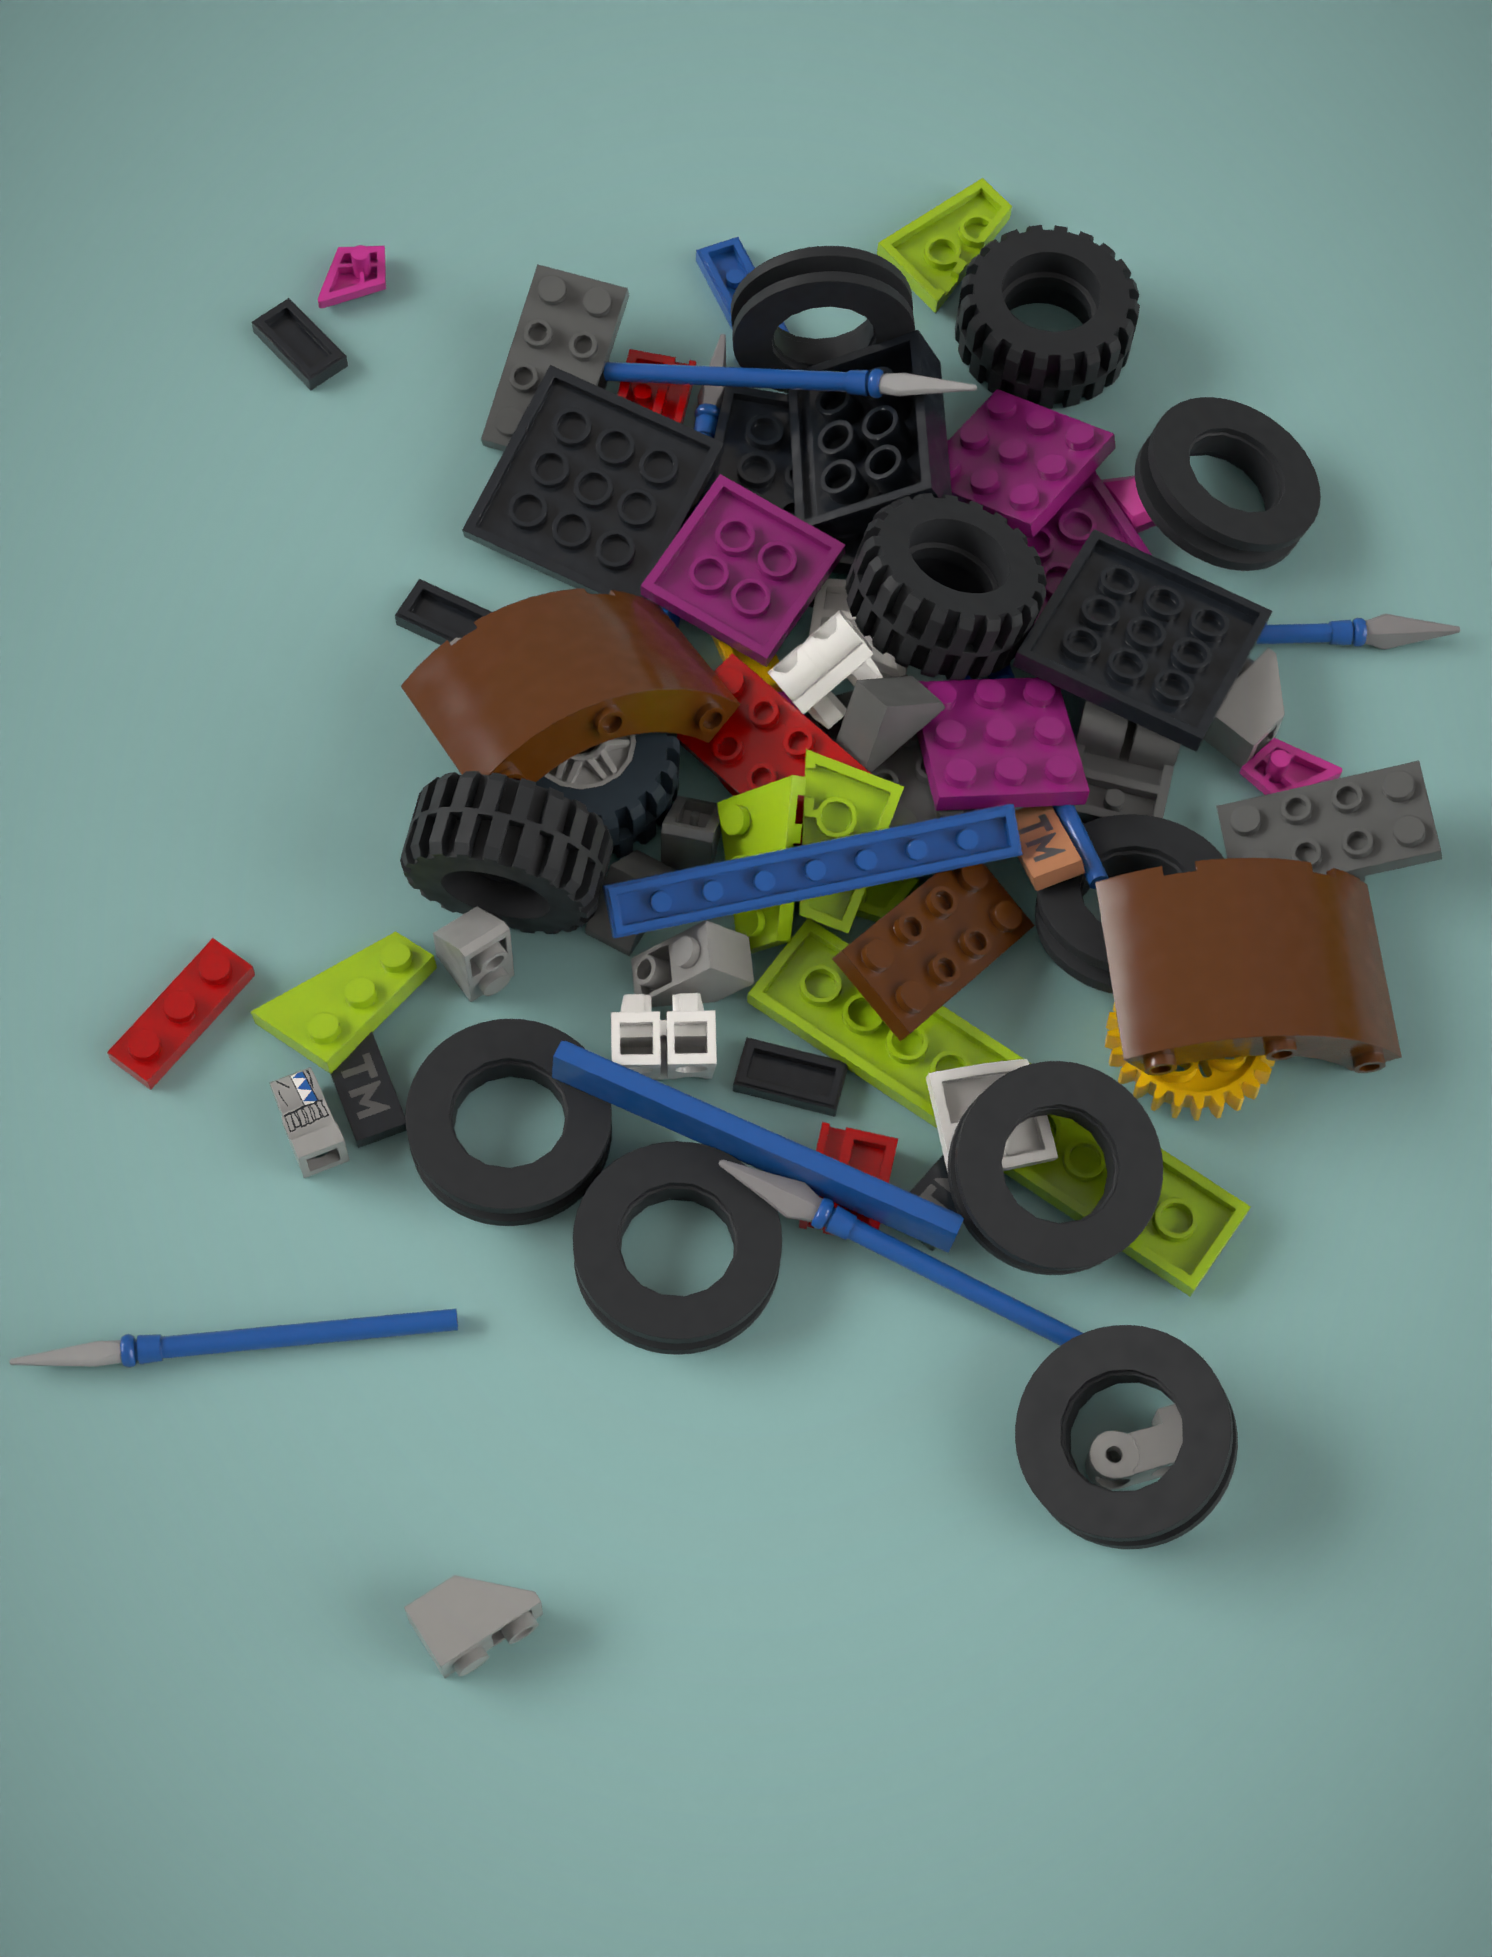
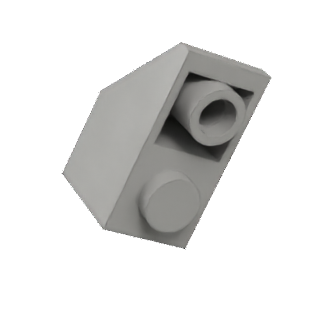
[1204,647,1285,768]
[433,906,514,1002]
[631,920,754,1007]
[404,1575,543,1679]

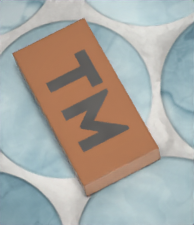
[1015,806,1085,891]

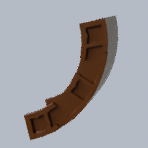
[401,588,741,782]
[1095,858,1402,1075]

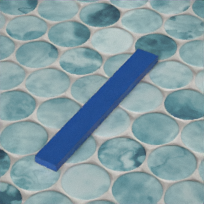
[602,804,1023,938]
[552,1040,964,1253]

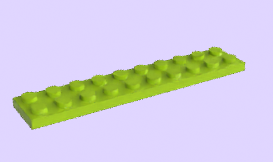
[747,918,1251,1297]

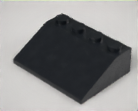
[788,330,952,535]

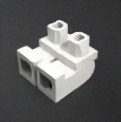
[768,610,883,729]
[611,993,717,1080]

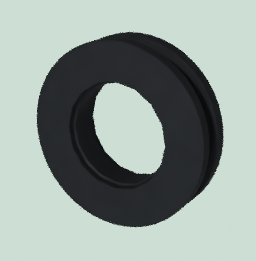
[731,246,915,393]
[1135,397,1321,571]
[1035,814,1224,994]
[405,1019,612,1226]
[948,1061,1163,1275]
[573,1141,782,1355]
[1015,1325,1238,1549]

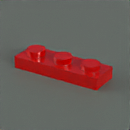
[107,938,255,1090]

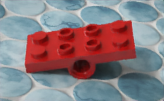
[677,653,871,847]

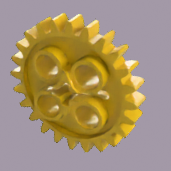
[1105,1002,1275,1121]

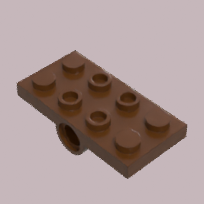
[832,863,1035,1041]

